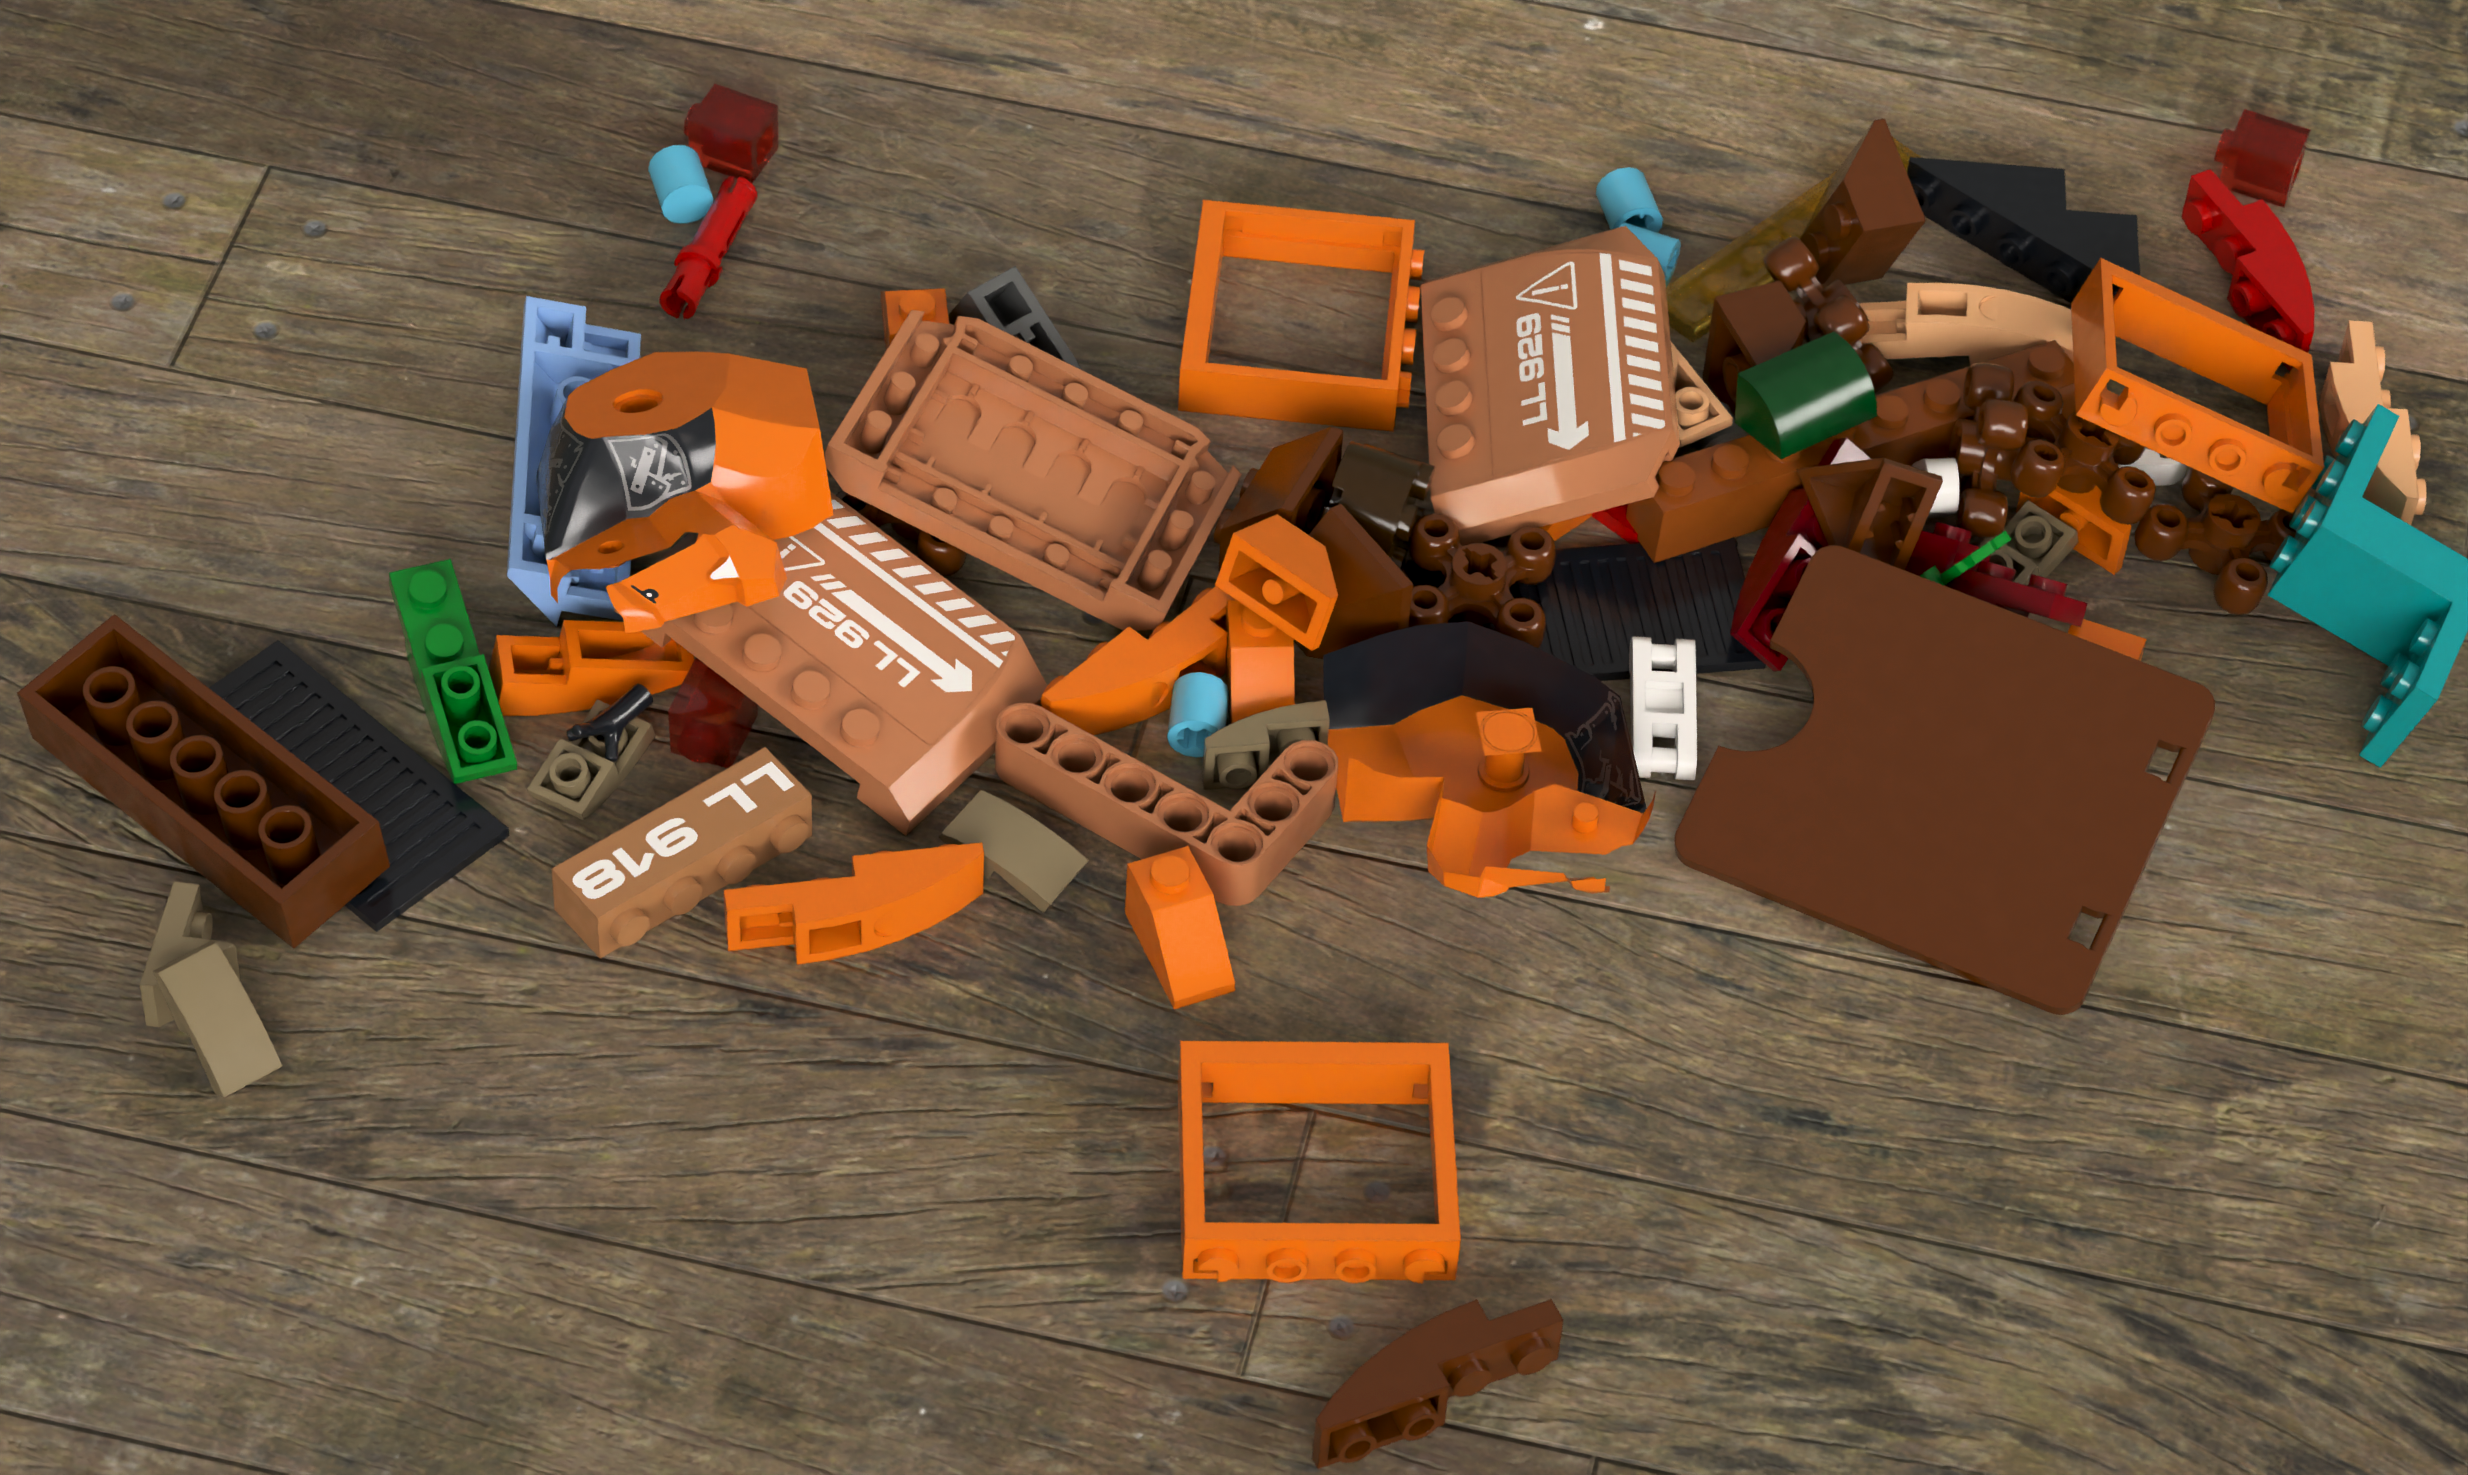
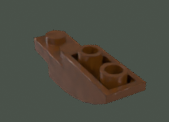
[1312,1299,1564,1469]

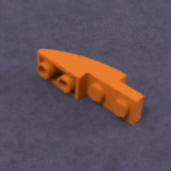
[1041,586,1236,736]
[724,842,984,965]

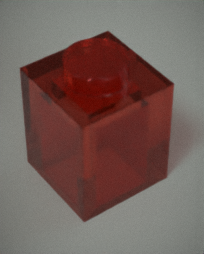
[684,84,779,184]
[2214,109,2311,208]
[668,658,758,768]

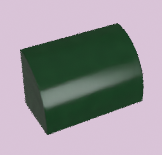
[1735,331,1877,459]

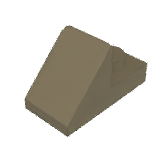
[139,881,241,1027]

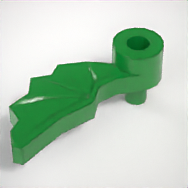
[1919,531,2012,585]

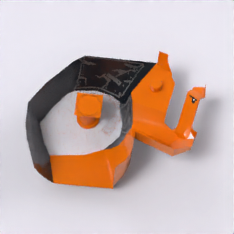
[536,351,834,633]
[1323,621,1656,898]

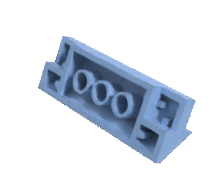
[507,296,641,627]

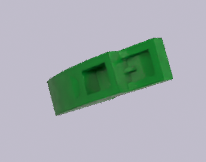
[389,559,517,784]

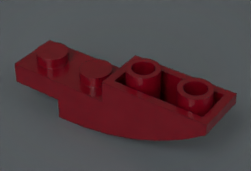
[1730,438,1871,672]
[1905,522,2088,627]

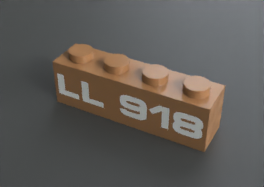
[552,747,812,959]

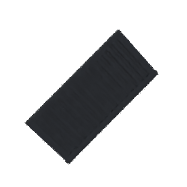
[1405,537,1766,681]
[209,640,509,932]

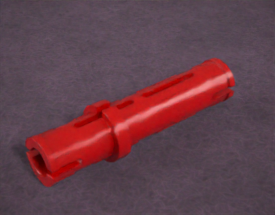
[659,176,757,319]

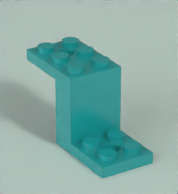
[2267,404,2468,768]

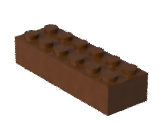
[17,614,390,949]

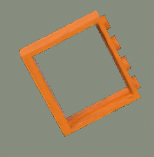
[1178,200,1424,432]
[2071,258,2324,514]
[1178,1041,1461,1284]

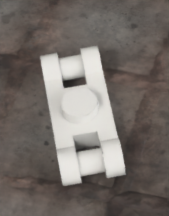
[1629,636,1697,781]

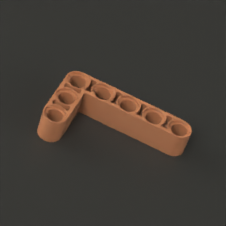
[995,703,1338,906]

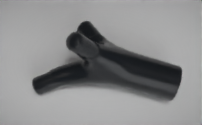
[566,684,653,762]

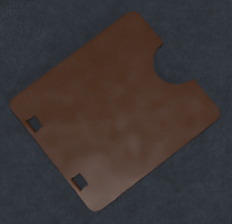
[1675,545,2215,1015]

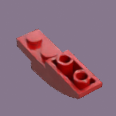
[2181,169,2315,371]

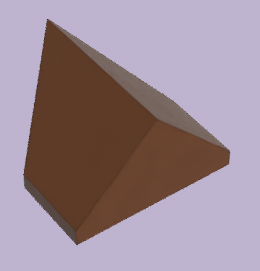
[1796,458,1943,570]

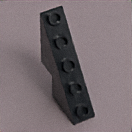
[1907,157,2140,304]

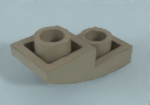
[1979,500,2078,586]
[527,699,656,820]
[1202,700,1330,790]
[939,790,1089,913]
[153,941,283,1098]

